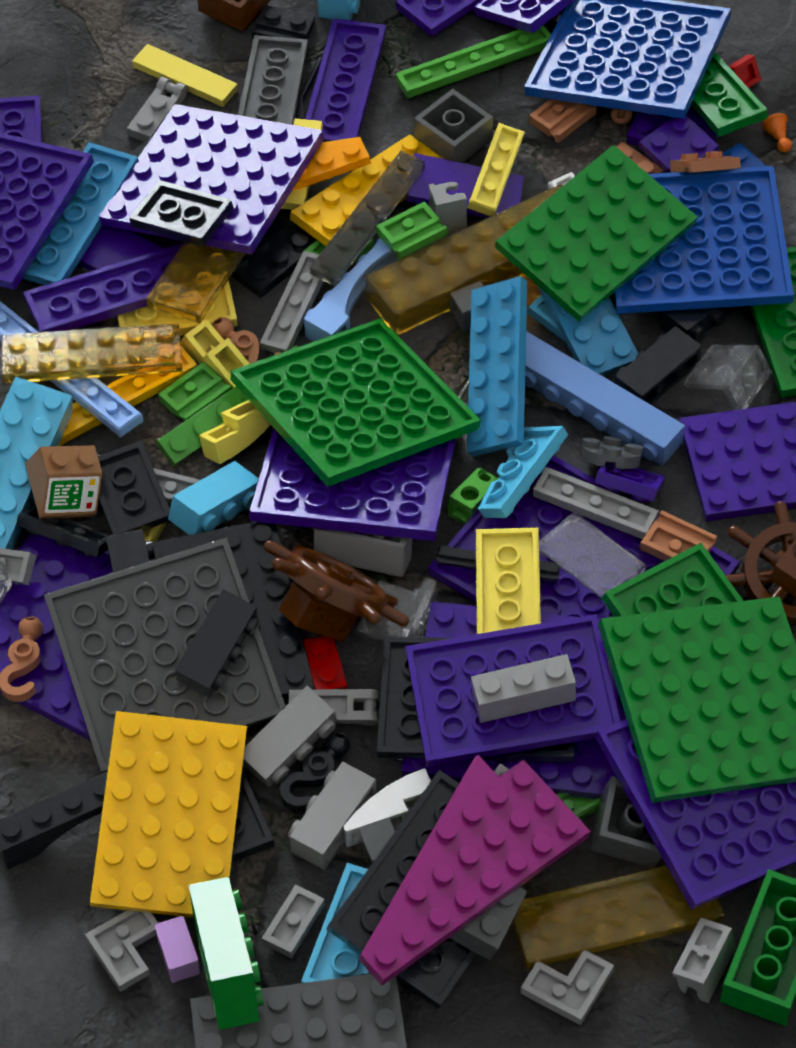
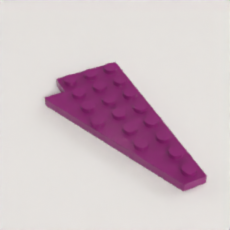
[359,755,590,986]

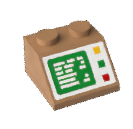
[25,445,102,519]

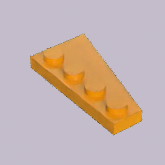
[292,137,371,191]

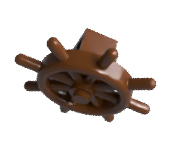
[725,501,796,625]
[264,540,409,642]

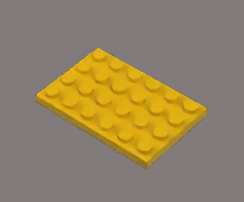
[90,711,247,918]

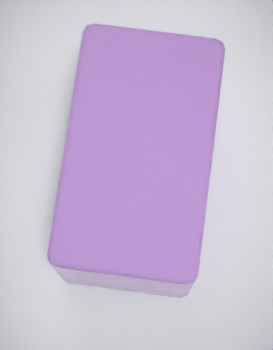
[155,916,200,983]

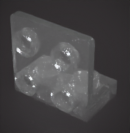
[684,344,772,410]
[357,578,437,642]

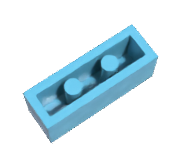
[168,461,259,535]

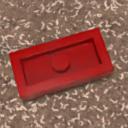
[303,636,348,690]

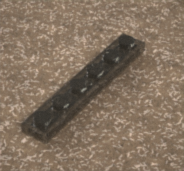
[310,150,425,286]

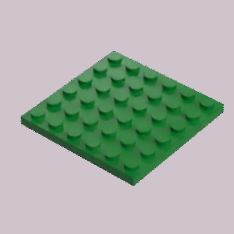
[230,318,481,487]
[598,596,796,803]

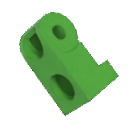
[448,468,498,525]

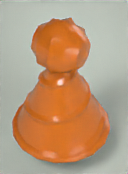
[762,113,792,153]

